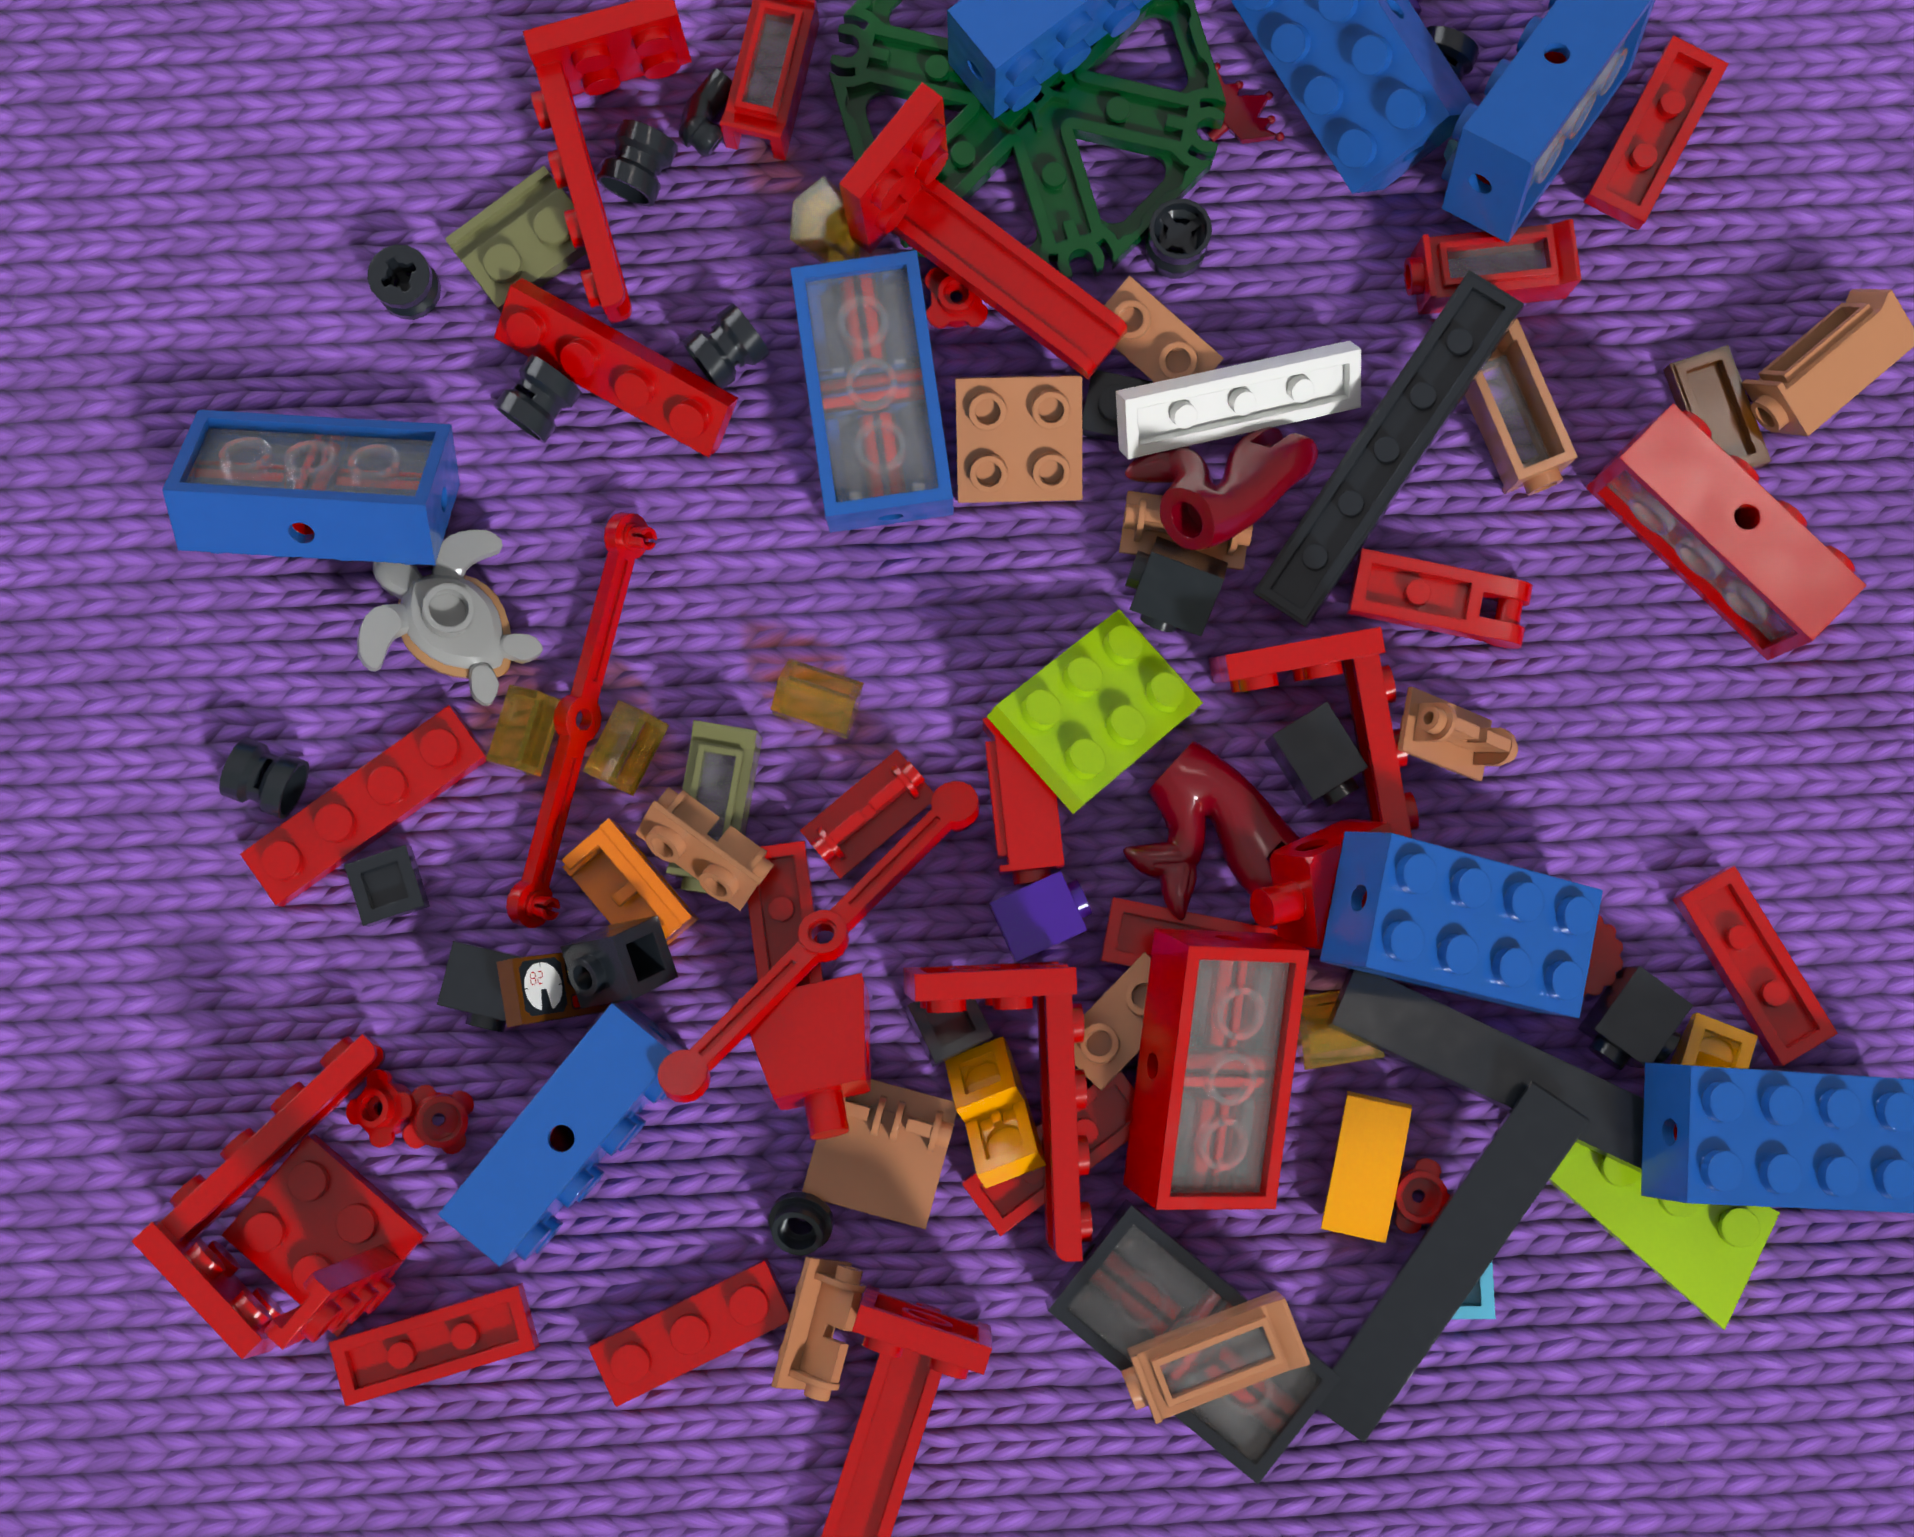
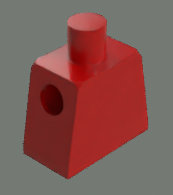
[1250,818,1392,949]
[738,973,871,1140]

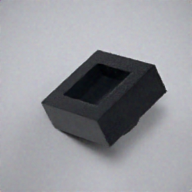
[1082,370,1154,443]
[344,845,430,927]
[905,999,993,1067]

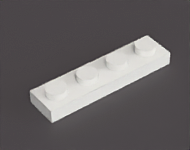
[1116,341,1361,459]

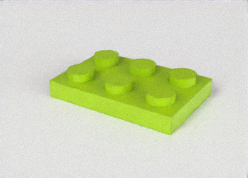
[986,609,1203,814]

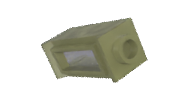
[666,720,763,894]

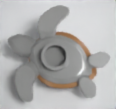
[357,530,543,706]

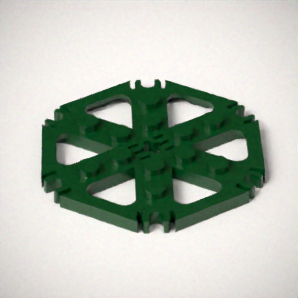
[829,0,1227,281]

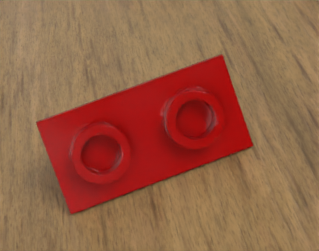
[800,749,934,879]

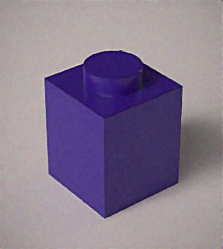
[989,871,1092,963]

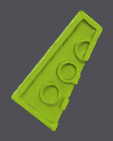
[1549,1142,1780,1330]

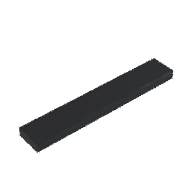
[1253,270,1524,628]
[1326,969,1644,1173]
[1317,1080,1590,1443]

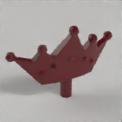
[1206,62,1285,144]

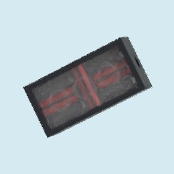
[1045,1199,1341,1484]

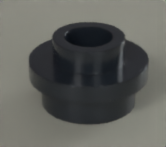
[768,1192,834,1255]

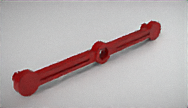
[506,512,657,928]
[657,781,980,1103]

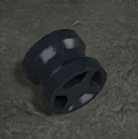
[367,244,441,320]

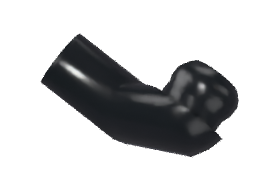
[679,68,732,156]

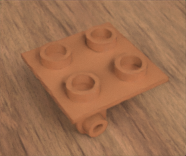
[955,375,1082,503]
[802,1079,957,1229]

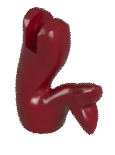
[1125,427,1318,550]
[1123,741,1301,921]

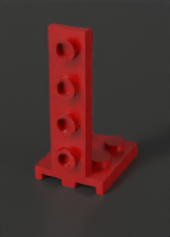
[523,0,692,324]
[839,82,1128,380]
[1209,627,1419,838]
[903,961,1093,1262]
[131,1034,385,1359]
[221,1134,429,1350]
[821,1285,992,1537]

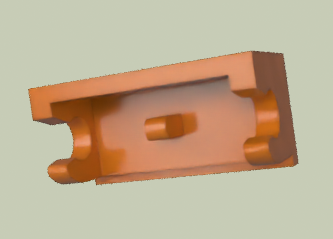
[562,818,699,945]

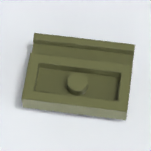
[445,166,587,313]

